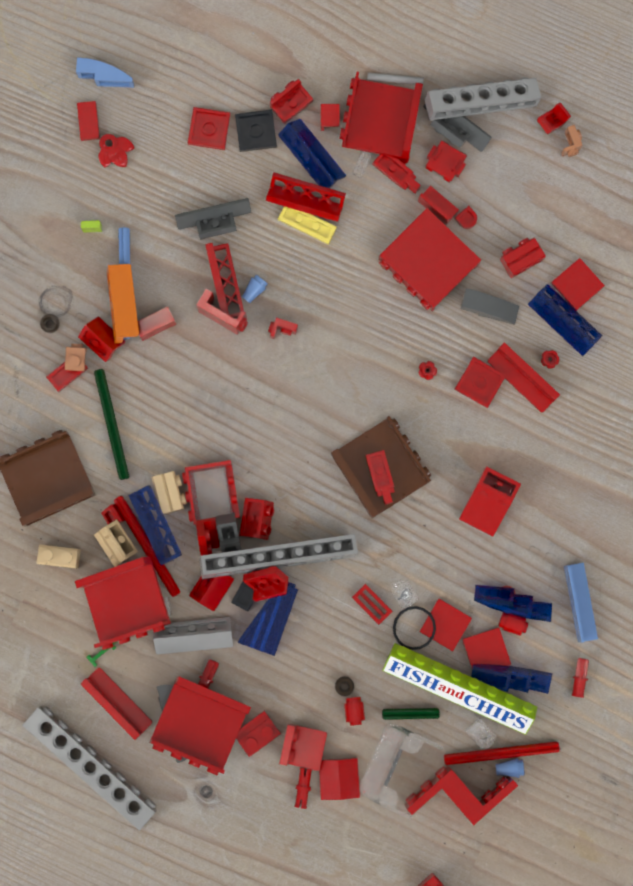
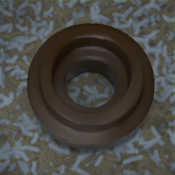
[40,314,60,333]
[335,676,354,696]

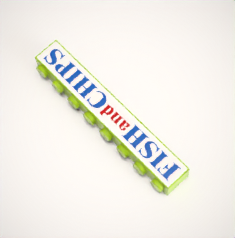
[382,643,538,735]

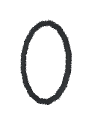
[393,606,436,650]

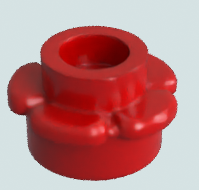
[541,350,560,369]
[418,361,437,380]

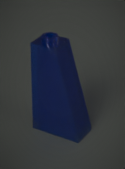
[238,582,298,656]

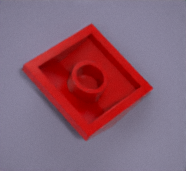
[319,758,360,800]

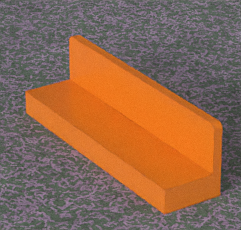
[107,264,139,343]

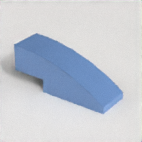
[76,57,134,88]

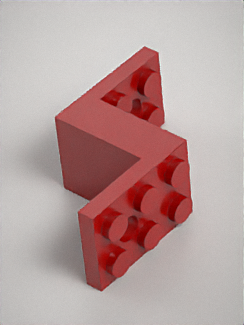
[404,766,518,825]

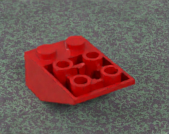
[459,466,521,537]

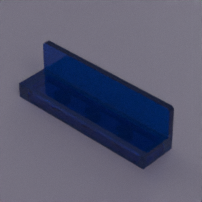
[278,119,346,188]

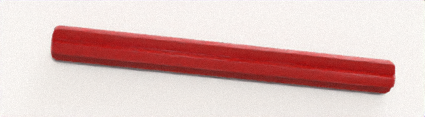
[114,496,181,597]
[444,741,560,765]

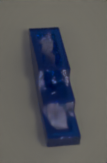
[474,585,552,622]
[471,664,553,694]

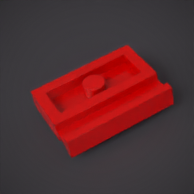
[236,710,281,757]

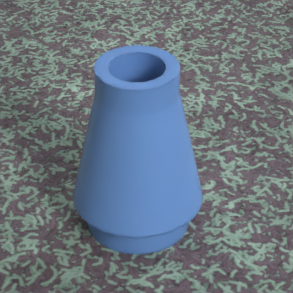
[241,274,268,303]
[496,758,525,778]

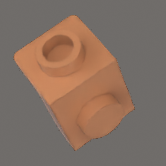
[561,125,583,157]
[65,343,88,371]

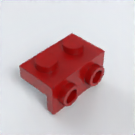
[270,79,313,124]
[243,566,289,602]

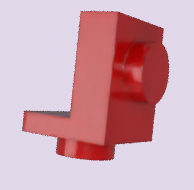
[537,103,571,135]

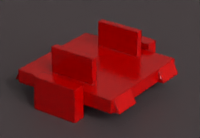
[426,140,467,183]

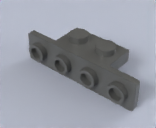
[423,101,492,152]
[175,198,251,240]

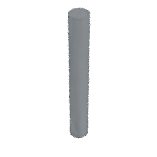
[367,72,424,84]

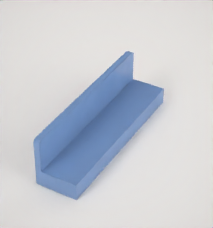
[564,563,598,643]

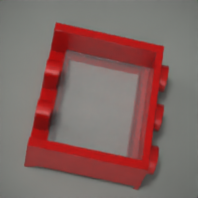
[182,460,240,526]

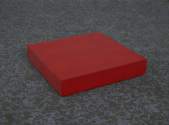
[188,107,231,150]
[551,258,605,311]
[454,356,507,408]
[419,598,472,652]
[462,627,511,676]

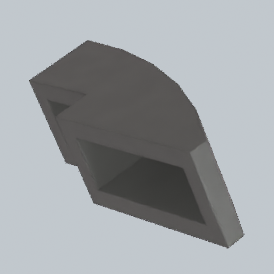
[460,288,519,325]
[215,513,242,553]

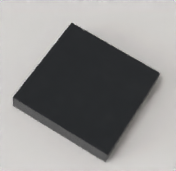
[235,109,277,152]

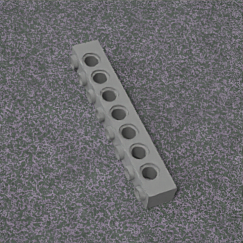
[199,534,358,579]
[22,706,157,831]

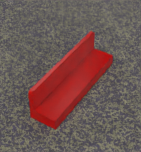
[487,342,560,413]
[80,667,153,740]

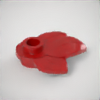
[98,134,134,168]

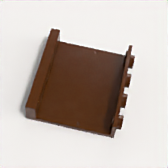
[331,416,432,518]
[0,430,96,527]

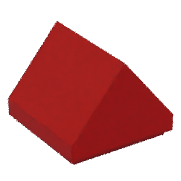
[101,504,125,524]

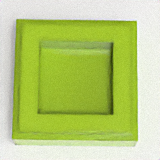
[81,220,102,233]

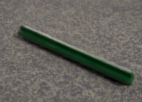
[94,369,130,480]

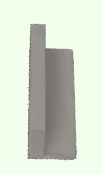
[153,617,233,654]

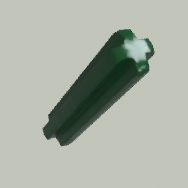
[382,708,440,720]

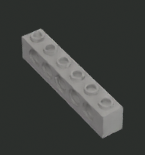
[425,77,541,120]

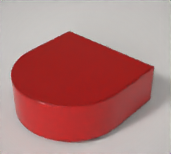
[454,205,477,229]

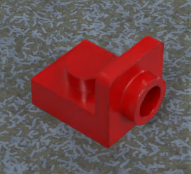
[268,317,298,339]

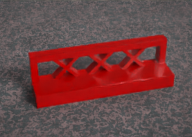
[266,172,346,222]
[205,243,244,318]

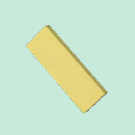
[278,206,337,245]

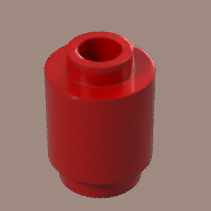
[498,612,529,636]
[344,697,365,726]

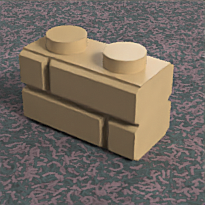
[152,471,187,515]
[94,520,138,567]
[37,544,81,569]

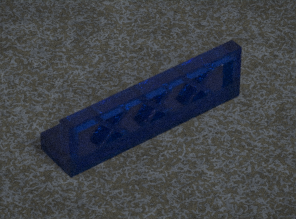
[528,284,603,356]
[128,485,182,565]

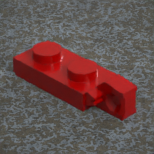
[372,154,421,194]
[365,450,395,505]

